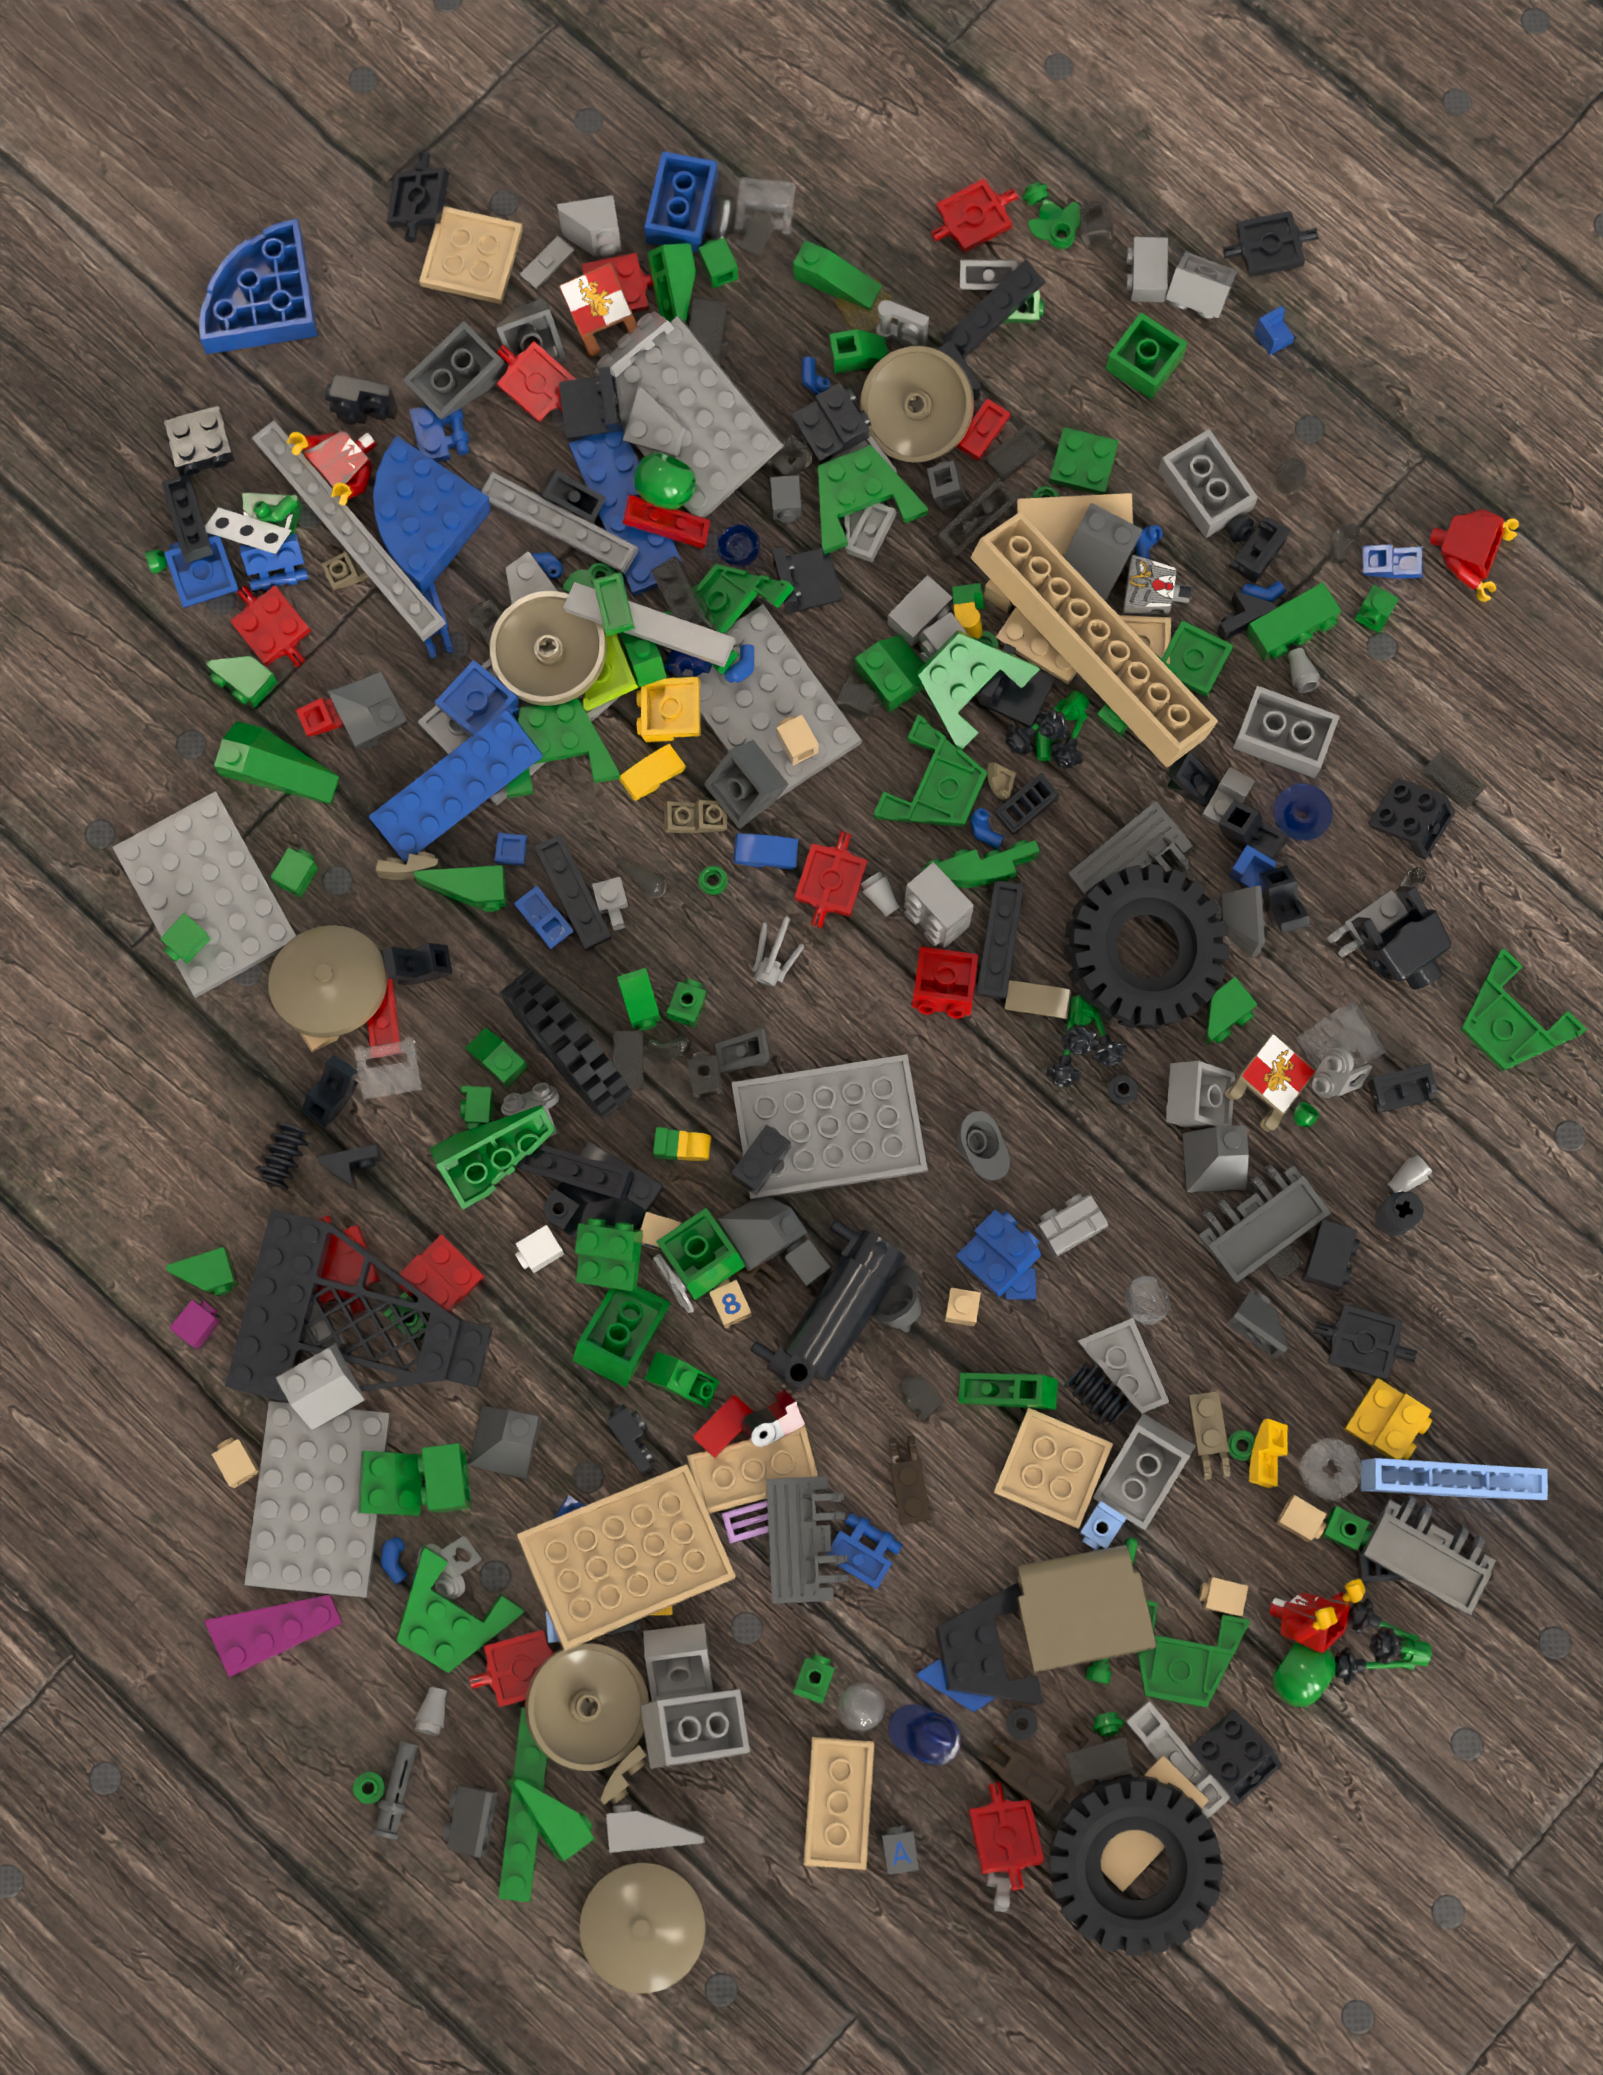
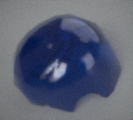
[717,524,760,568]
[664,649,712,677]

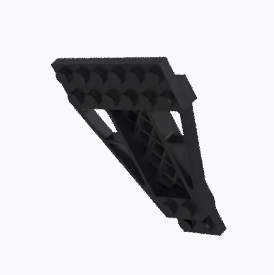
[225,1209,493,1402]

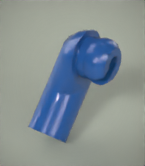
[802,357,830,395]
[1241,581,1286,602]
[724,644,754,683]
[381,1537,408,1585]

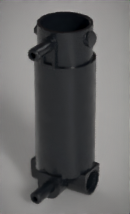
[750,1220,906,1392]

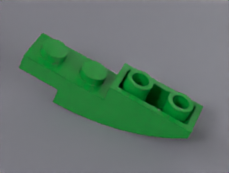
[921,840,1040,888]

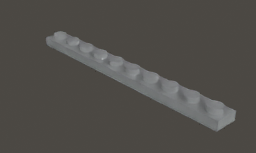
[252,420,446,642]

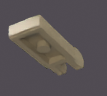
[1188,1391,1231,1480]

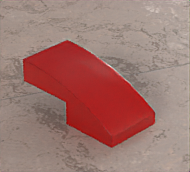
[296,698,343,737]
[692,1394,753,1459]

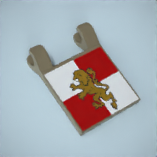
[1224,1033,1316,1132]

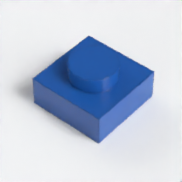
[1005,1268,1036,1300]

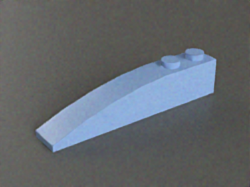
[1361,1458,1548,1500]

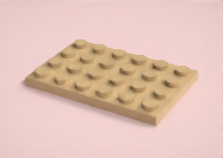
[516,1464,736,1651]

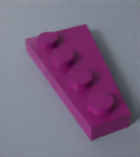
[204,1595,343,1677]

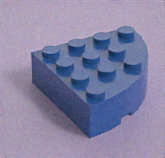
[199,218,318,354]
[374,436,491,596]

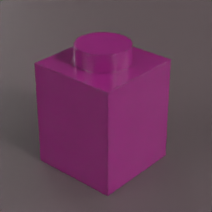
[169,1300,221,1350]

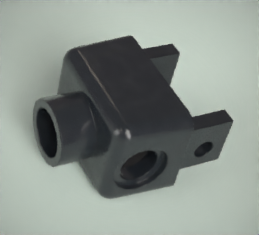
[1351,886,1452,990]

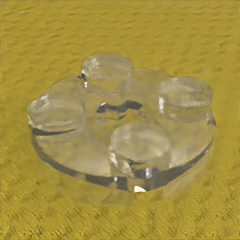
[1299,1438,1361,1501]

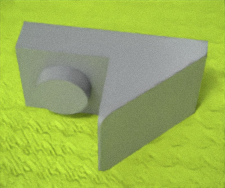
[1202,767,1255,827]

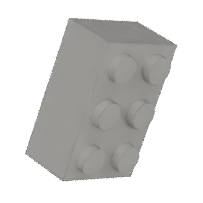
[1158,429,1258,538]
[1233,686,1340,778]
[904,862,974,949]
[641,1689,750,1769]

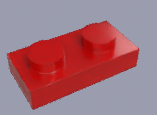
[956,398,1011,462]

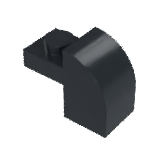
[1219,800,1289,861]
[1259,865,1310,933]
[383,943,453,985]
[301,1055,358,1128]

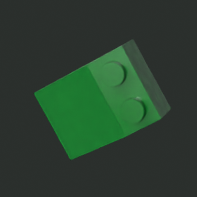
[572,1286,671,1388]

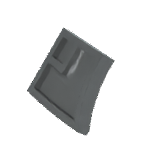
[328,671,408,749]

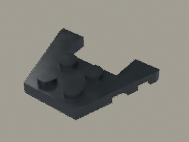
[935,1583,1043,1705]

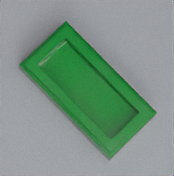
[593,572,635,636]

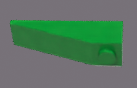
[214,721,340,805]
[429,1105,555,1210]

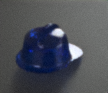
[889,1704,961,1766]

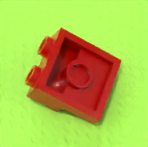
[912,946,978,1019]
[398,1235,484,1316]

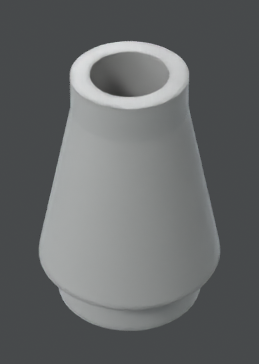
[1287,648,1320,693]
[861,871,900,917]
[1387,1154,1433,1193]
[414,1687,447,1736]

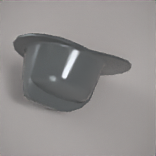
[956,1111,1010,1181]
[874,1265,922,1332]

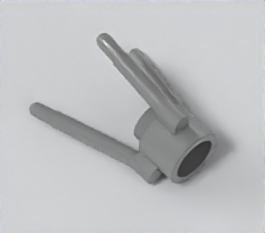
[752,916,804,987]

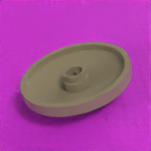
[860,346,974,463]
[490,591,607,706]
[268,925,388,1038]
[525,1643,649,1771]
[580,1862,706,1993]

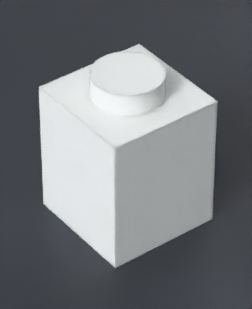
[515,1225,564,1273]

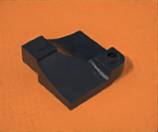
[544,1141,664,1240]

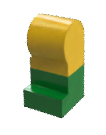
[952,583,985,639]
[653,1127,711,1161]

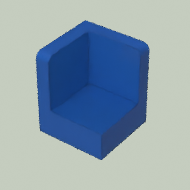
[1254,306,1295,356]
[1229,845,1277,888]

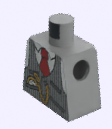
[1122,555,1191,616]

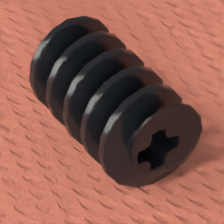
[255,1122,311,1190]
[1375,1192,1424,1236]
[1064,1361,1132,1426]

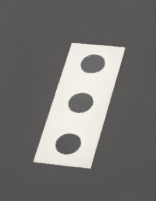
[205,508,292,554]

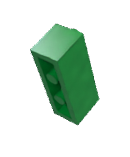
[1245,582,1341,662]

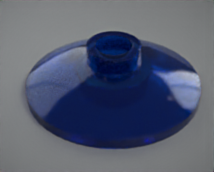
[1274,784,1333,841]

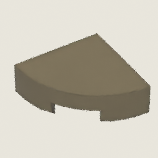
[987,762,1016,801]

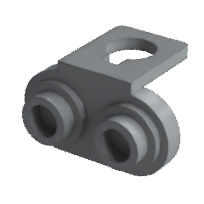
[1312,1046,1373,1098]
[501,1082,559,1138]
[417,1536,481,1599]

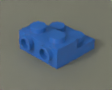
[164,533,239,608]
[435,660,519,737]
[956,1209,1041,1297]

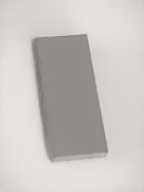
[520,236,574,290]

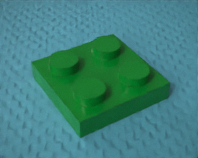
[1049,427,1119,495]
[1162,620,1234,697]
[358,1451,423,1516]

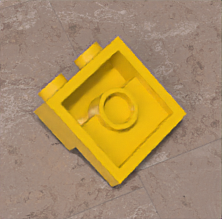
[636,677,701,743]
[1344,1378,1432,1460]

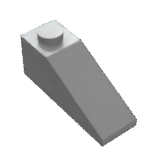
[606,1804,704,1853]

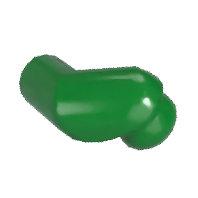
[253,495,298,522]
[1035,731,1058,761]

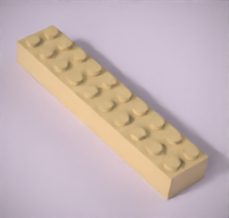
[970,512,1218,767]

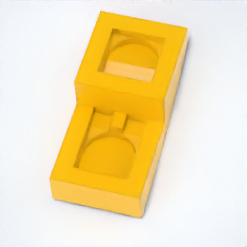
[619,744,686,801]
[1249,1419,1288,1488]

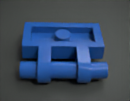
[410,406,469,462]
[240,534,309,591]
[825,1513,903,1590]

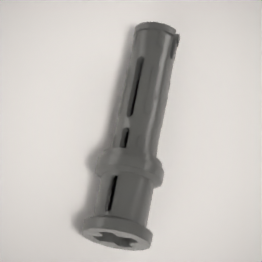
[371,1741,418,1840]

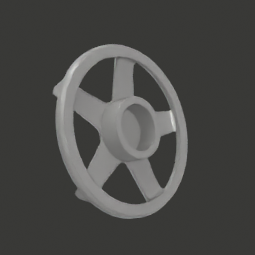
[653,1254,694,1314]

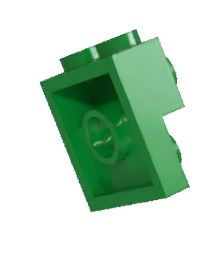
[575,1218,643,1291]

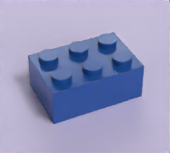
[644,151,718,253]

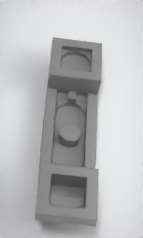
[1125,1700,1230,1819]

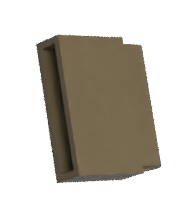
[1017,1544,1156,1673]

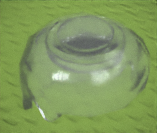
[1124,1276,1170,1325]
[836,1682,886,1732]

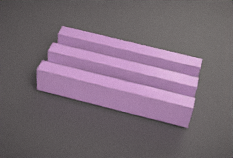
[722,1501,769,1544]

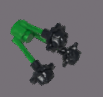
[1005,691,1090,768]
[1046,995,1128,1088]
[1335,1598,1432,1685]

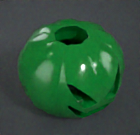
[633,452,697,510]
[1271,1642,1336,1707]

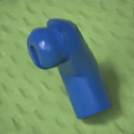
[1134,525,1163,560]
[530,552,563,579]
[970,808,1004,850]

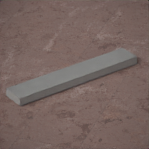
[481,472,639,574]
[563,582,736,667]

